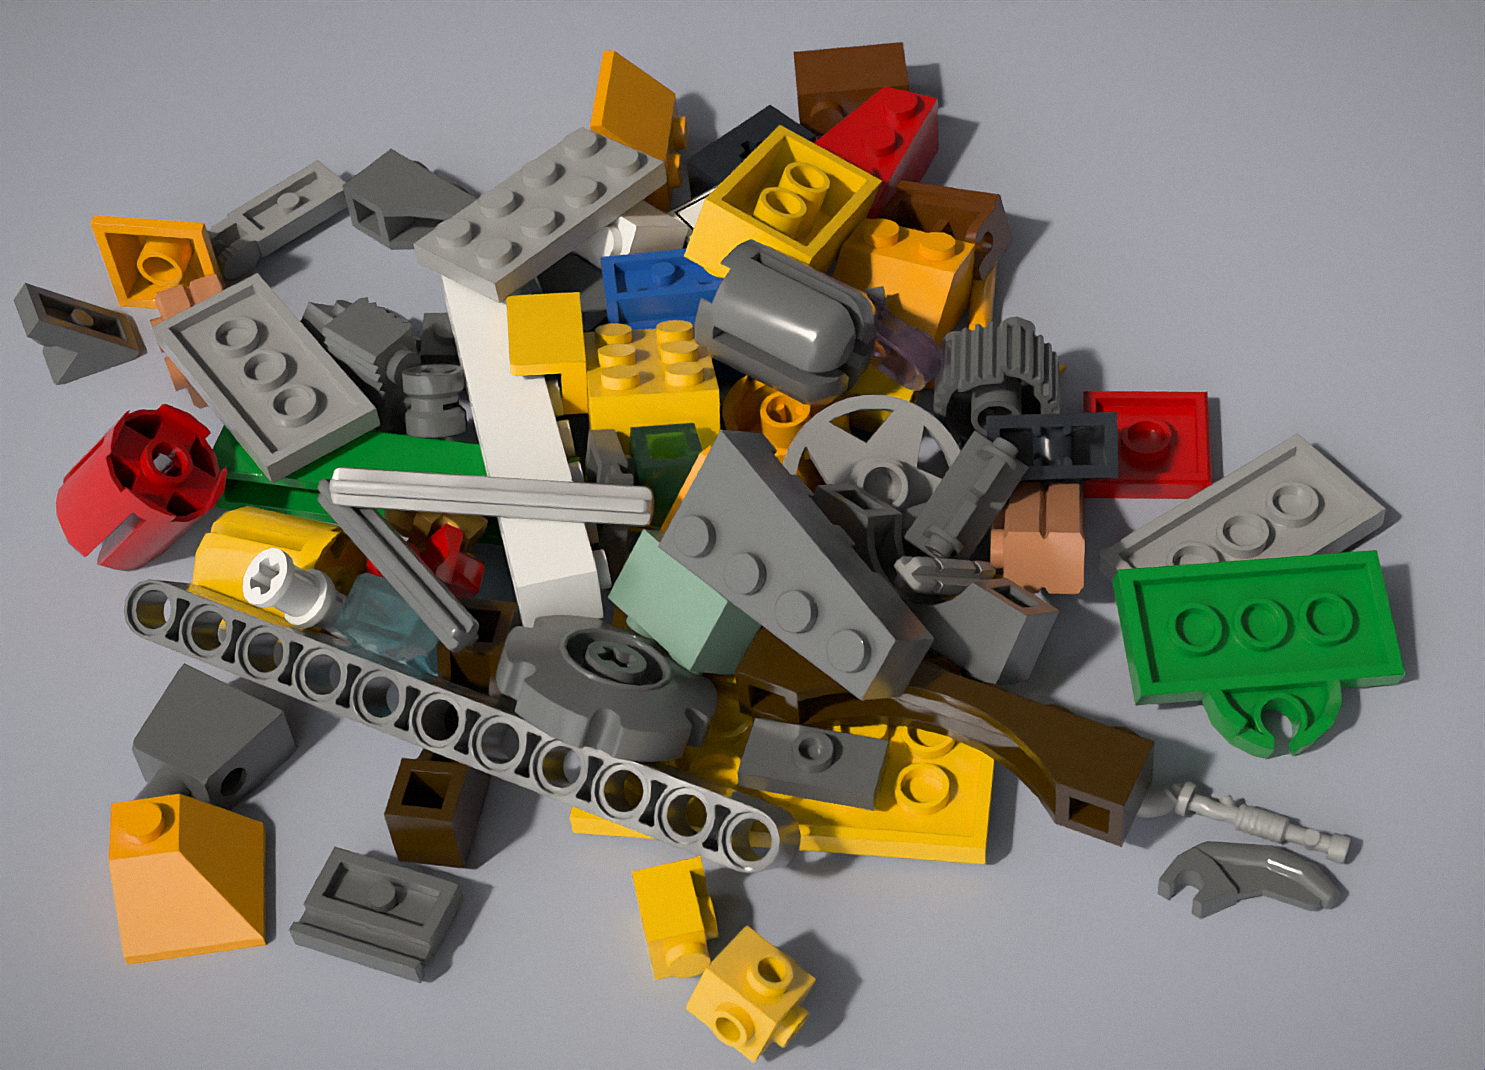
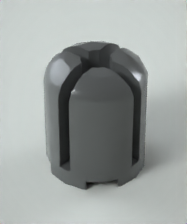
[695,239,878,406]

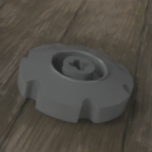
[496,615,718,762]

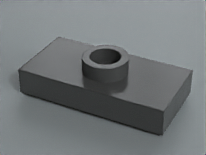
[737,718,890,811]

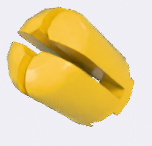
[192,506,376,643]

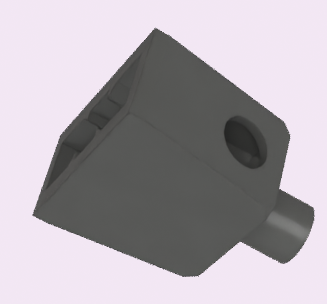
[132,663,297,811]

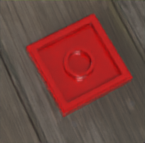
[1083,391,1212,499]

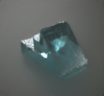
[334,573,439,677]

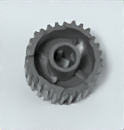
[934,316,1060,448]

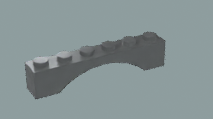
[342,149,608,333]

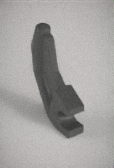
[1158,841,1340,919]

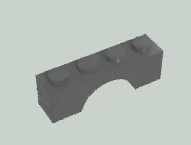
[812,483,1060,687]

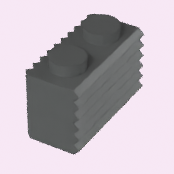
[322,297,421,435]

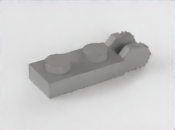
[207,160,348,281]

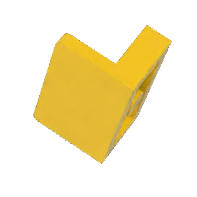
[506,292,588,414]

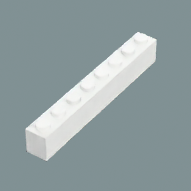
[440,274,612,628]

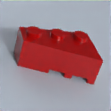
[814,86,939,220]

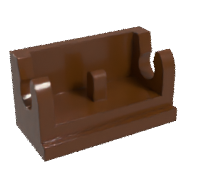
[878,180,1013,281]

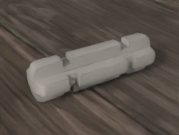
[893,556,996,596]

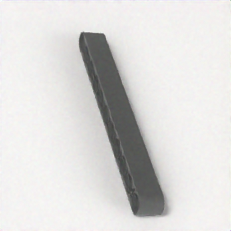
[124,579,801,873]

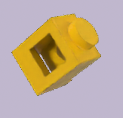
[631,856,719,980]

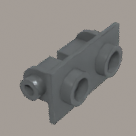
[903,431,1029,560]

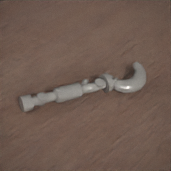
[1137,781,1352,865]

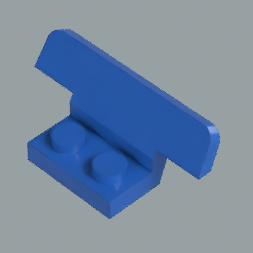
[556,248,750,387]

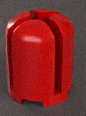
[56,404,227,570]

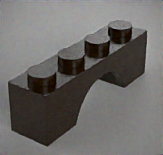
[384,596,523,869]

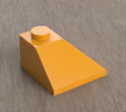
[90,215,221,309]
[109,794,266,965]

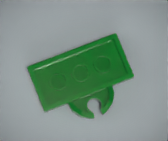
[1112,550,1405,759]

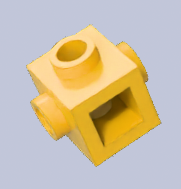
[685,925,816,1063]

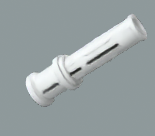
[242,548,416,663]

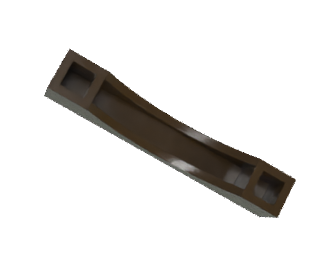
[734,626,1155,847]

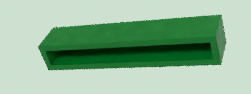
[213,425,584,546]

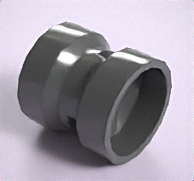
[402,364,468,437]

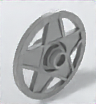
[782,395,960,559]

